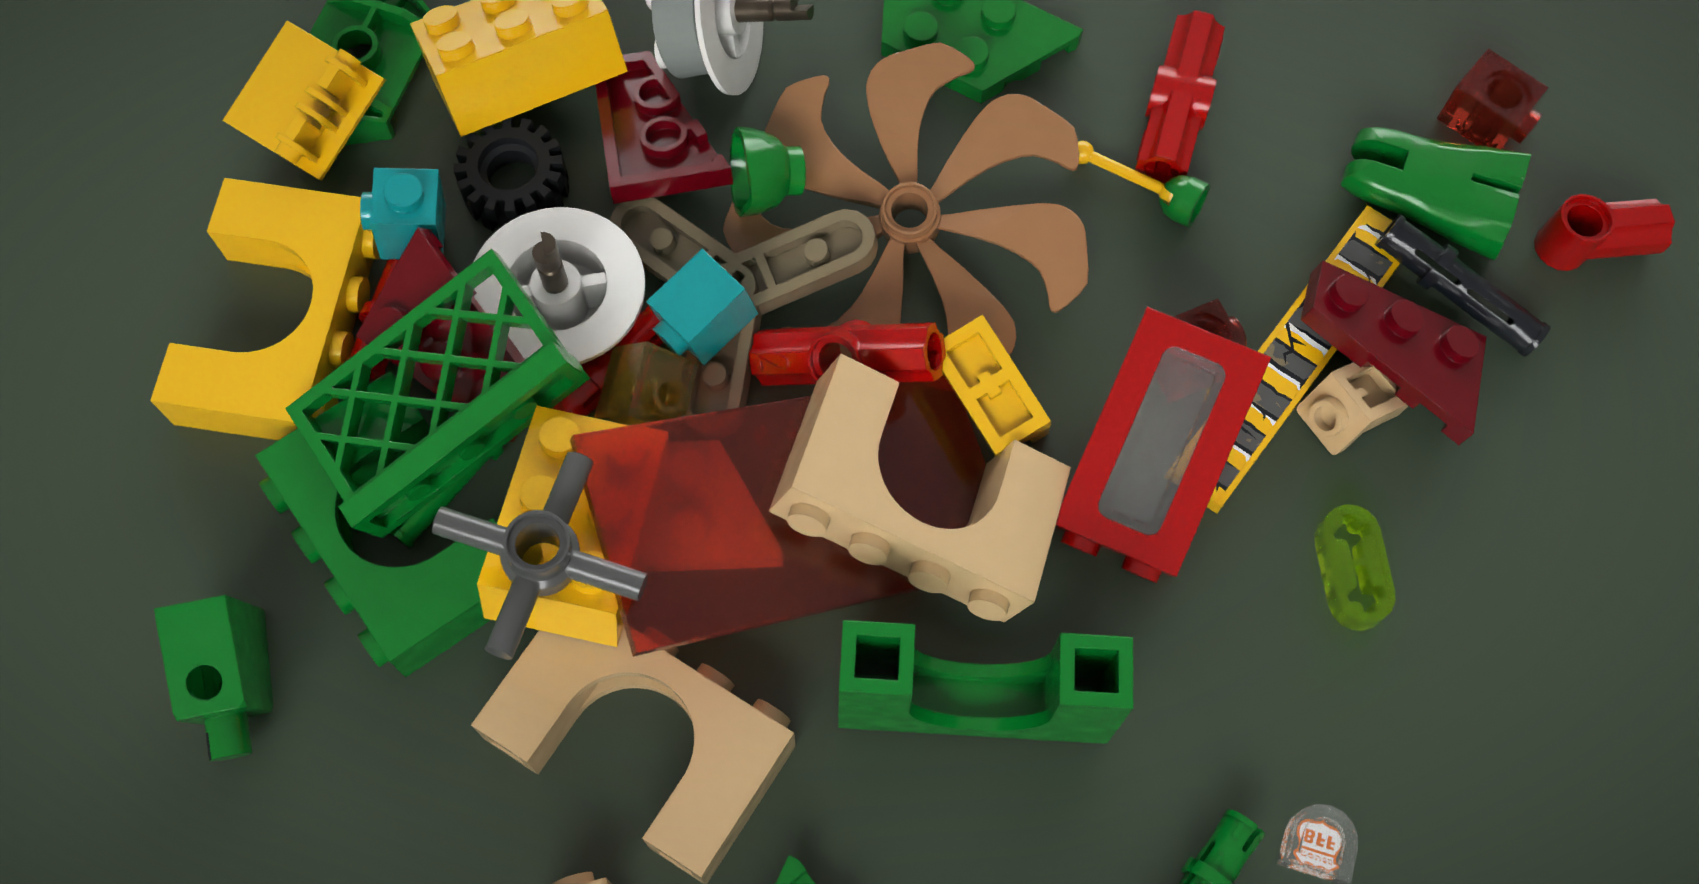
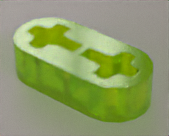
[1315,504,1396,631]

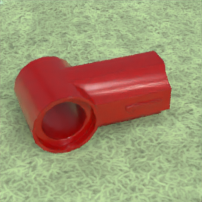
[1534,194,1675,271]

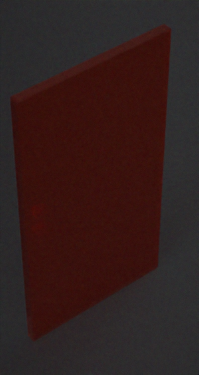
[570,374,986,657]

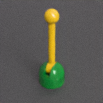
[1078,141,1210,228]

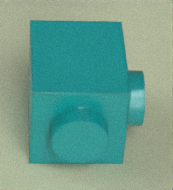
[360,168,446,260]
[646,249,759,365]

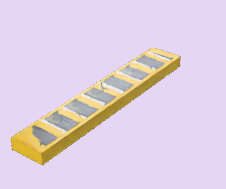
[1164,205,1401,514]

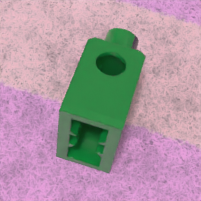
[154,595,273,761]

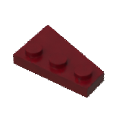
[595,51,734,204]
[356,227,525,442]
[1300,260,1487,445]

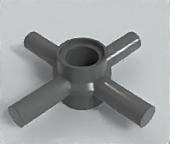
[432,452,648,660]

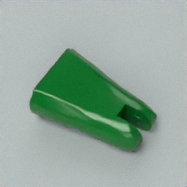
[1341,127,1532,261]

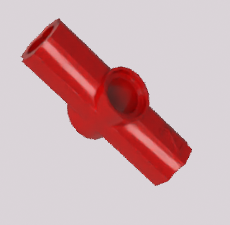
[1135,10,1225,183]
[749,319,946,386]

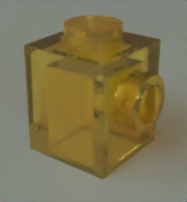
[594,342,699,437]

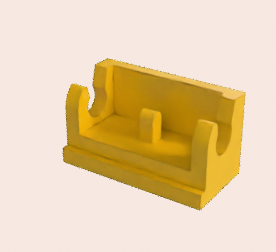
[942,314,1051,456]

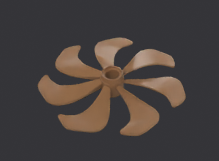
[723,42,1089,394]

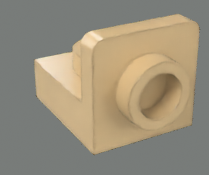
[1297,362,1408,455]

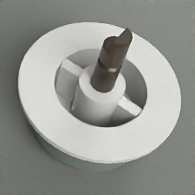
[645,0,814,95]
[474,207,646,364]

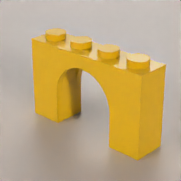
[150,178,380,440]

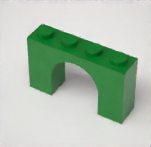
[255,371,497,678]
[838,620,1133,744]

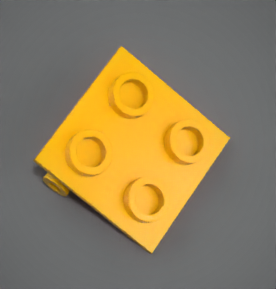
[222,20,386,181]

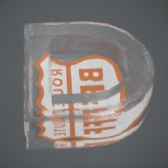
[1277,804,1358,884]

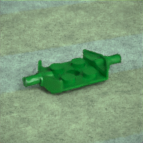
[305,0,430,172]

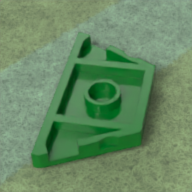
[881,0,1083,104]

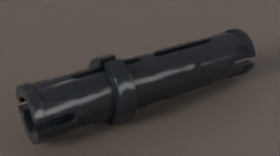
[1375,214,1551,357]

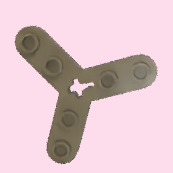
[610,198,878,442]

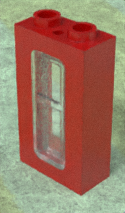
[1055,306,1271,584]

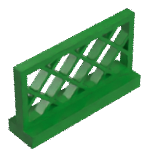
[285,248,590,538]

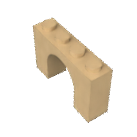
[769,354,1071,622]
[471,625,796,884]

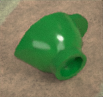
[730,127,806,217]

